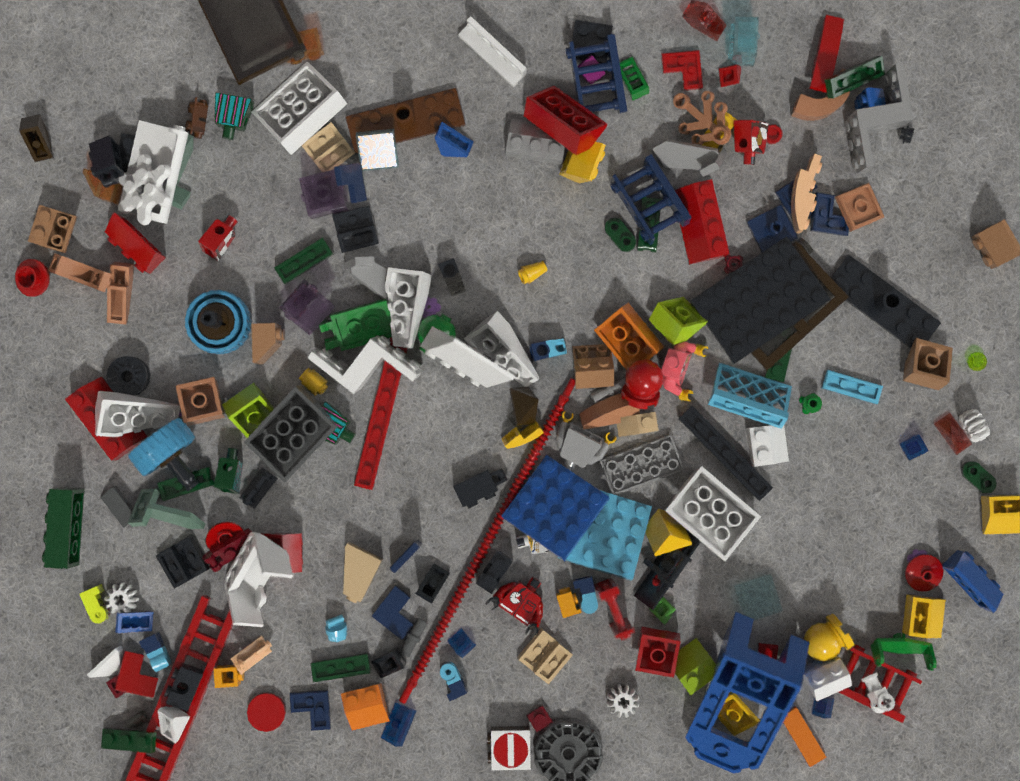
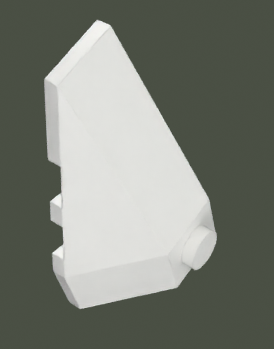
[385,267,432,349]
[464,311,539,387]
[95,391,180,437]

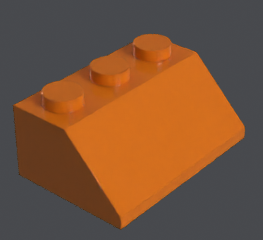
[594,302,664,370]

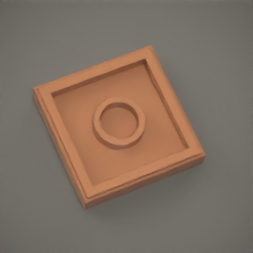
[835,183,884,232]

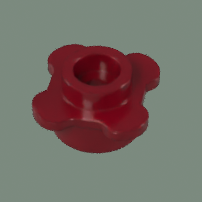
[724,255,743,274]

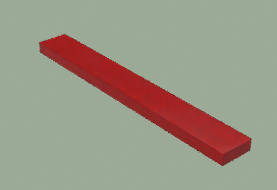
[354,337,408,490]

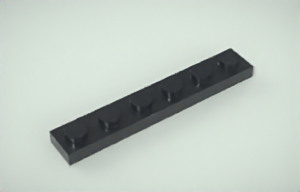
[678,405,773,501]

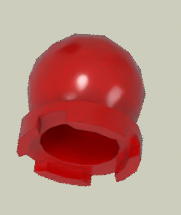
[621,359,664,409]

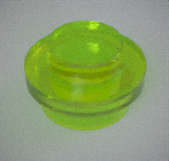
[967,352,987,371]

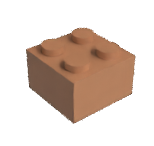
[176,377,225,426]

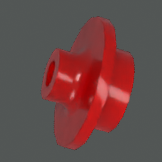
[15,259,50,297]

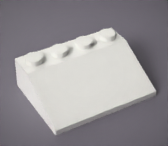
[252,61,347,155]
[420,327,515,388]
[665,466,761,562]

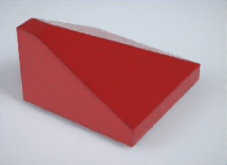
[719,64,741,87]

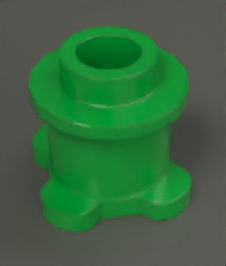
[799,393,822,414]

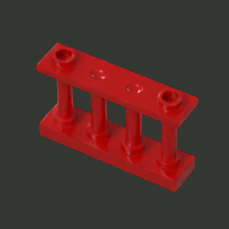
[594,578,635,640]
[839,644,922,723]

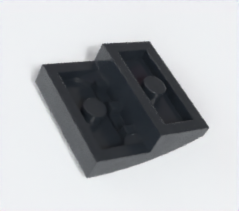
[332,205,379,253]
[155,535,211,589]

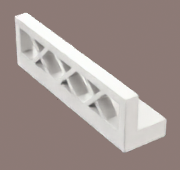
[458,16,527,88]

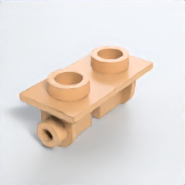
[231,636,272,675]

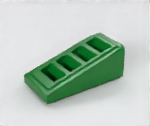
[620,56,650,101]

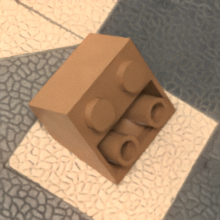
[28,205,77,253]
[572,344,614,389]

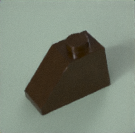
[19,114,53,162]

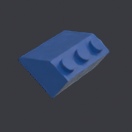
[942,550,1004,613]

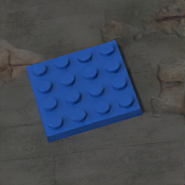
[501,455,610,561]

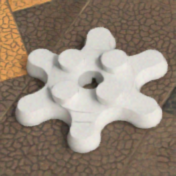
[118,154,171,225]

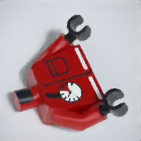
[485,576,544,638]

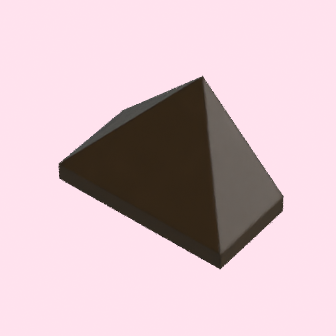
[509,387,539,426]

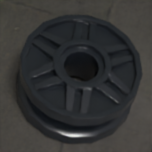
[106,356,151,396]

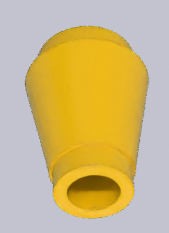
[518,261,547,284]

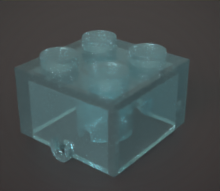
[728,17,760,66]

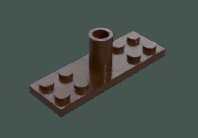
[345,88,466,154]

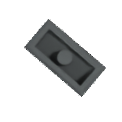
[101,486,133,528]

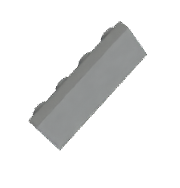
[599,434,684,495]

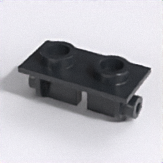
[239,467,278,509]

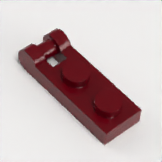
[202,528,252,572]

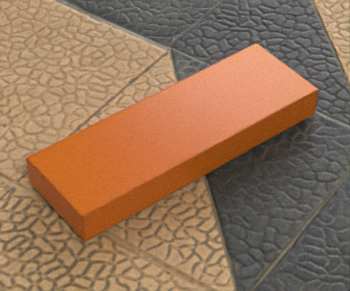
[783,706,827,767]

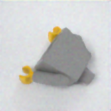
[556,411,616,471]

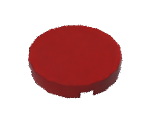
[247,692,286,732]

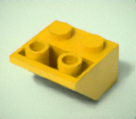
[559,142,606,183]
[981,495,1020,534]
[902,594,946,638]

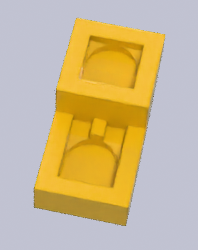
[501,420,544,449]

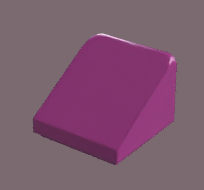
[577,55,605,85]

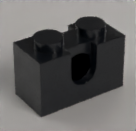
[475,549,513,594]
[164,662,203,711]

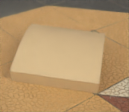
[302,122,355,176]
[517,628,573,684]

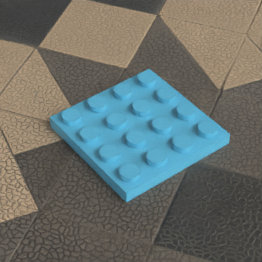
[558,490,652,581]

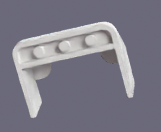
[225,532,293,627]

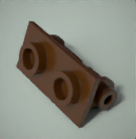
[185,97,209,139]

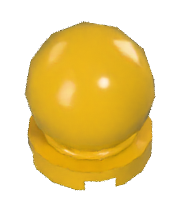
[803,614,854,661]

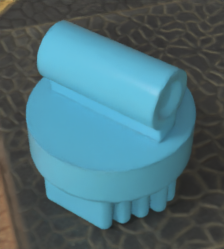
[325,615,348,642]

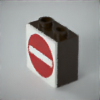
[487,726,531,770]

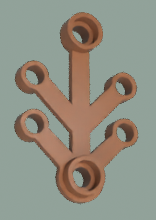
[673,91,731,145]

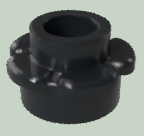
[899,125,915,144]

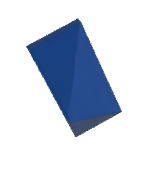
[434,122,473,157]
[115,611,154,633]

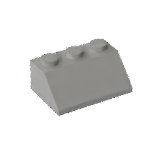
[506,118,565,165]

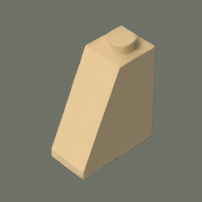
[343,542,383,603]

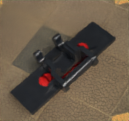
[633,529,701,610]

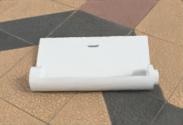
[120,120,188,224]

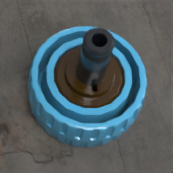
[185,290,252,354]
[128,418,199,491]

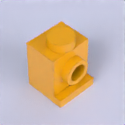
[556,587,582,618]
[214,665,244,688]

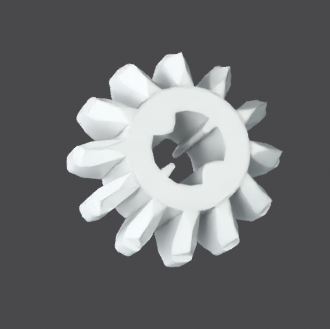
[959,409,990,442]
[104,582,139,614]
[607,684,639,718]

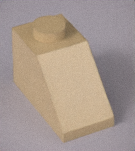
[617,412,659,437]

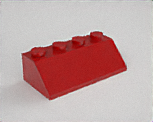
[524,86,607,155]
[675,179,730,265]
[65,376,148,461]

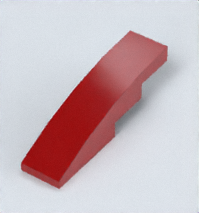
[809,15,844,93]

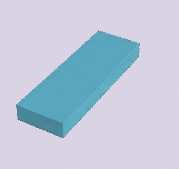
[822,370,883,404]

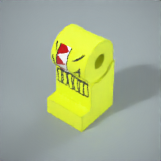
[79,584,110,624]

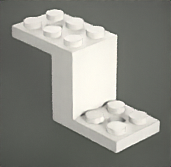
[307,336,423,394]

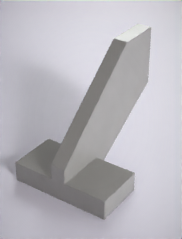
[652,139,727,177]
[344,256,389,303]

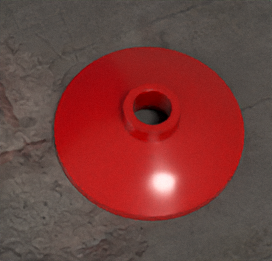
[206,522,243,550]
[905,554,944,592]

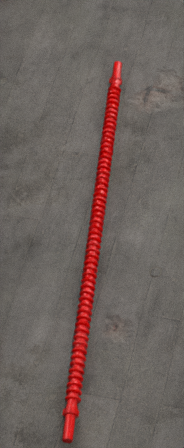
[399,378,575,704]

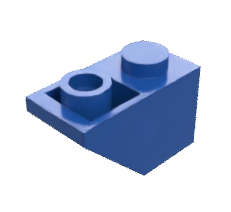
[854,87,886,110]

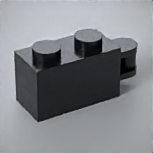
[88,135,124,188]
[453,468,508,509]

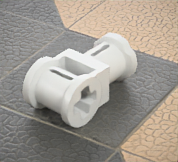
[861,672,895,713]

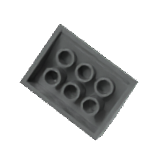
[244,386,338,483]

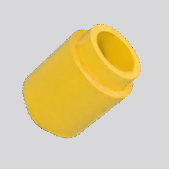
[299,368,328,396]

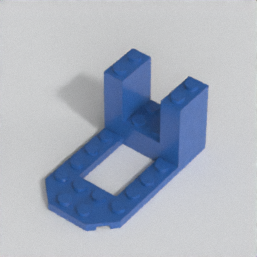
[685,612,809,774]

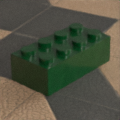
[42,487,85,569]

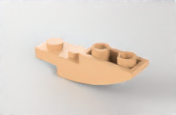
[791,154,823,234]

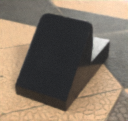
[415,564,450,604]

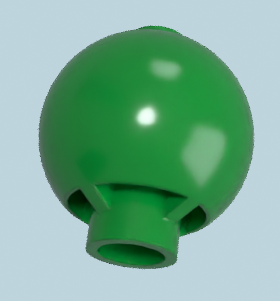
[417,313,456,353]

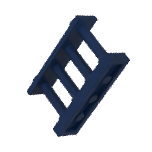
[565,34,627,114]
[610,154,692,245]

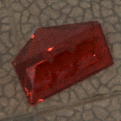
[934,413,972,455]

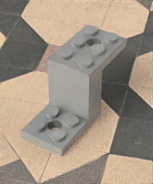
[845,63,913,174]

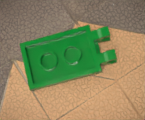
[319,299,392,351]

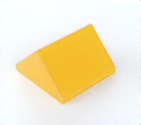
[645,508,692,556]
[717,691,759,736]

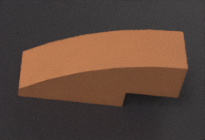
[107,262,134,325]
[579,394,640,430]

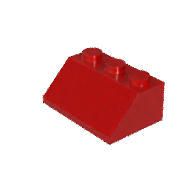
[104,212,166,274]

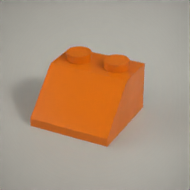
[341,683,390,731]

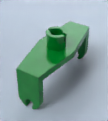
[870,633,937,671]

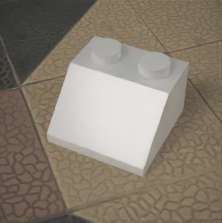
[746,425,789,467]
[803,656,852,701]

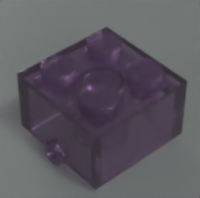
[299,170,348,219]
[279,279,335,335]

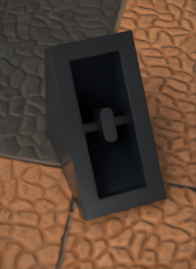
[371,647,406,678]

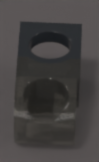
[438,258,466,296]

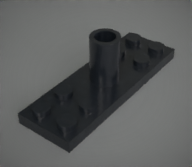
[831,255,941,349]

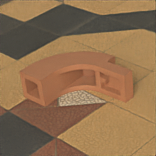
[791,68,851,121]
[48,253,112,292]

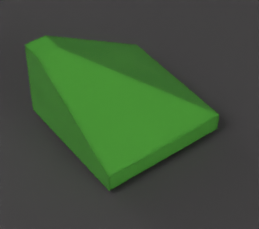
[649,597,676,625]

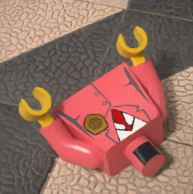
[662,342,708,401]

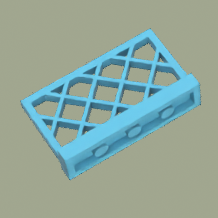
[708,363,792,429]

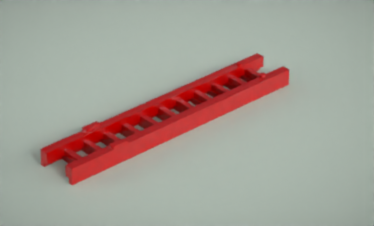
[126,595,233,781]

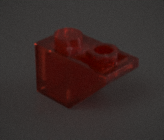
[682,0,727,41]

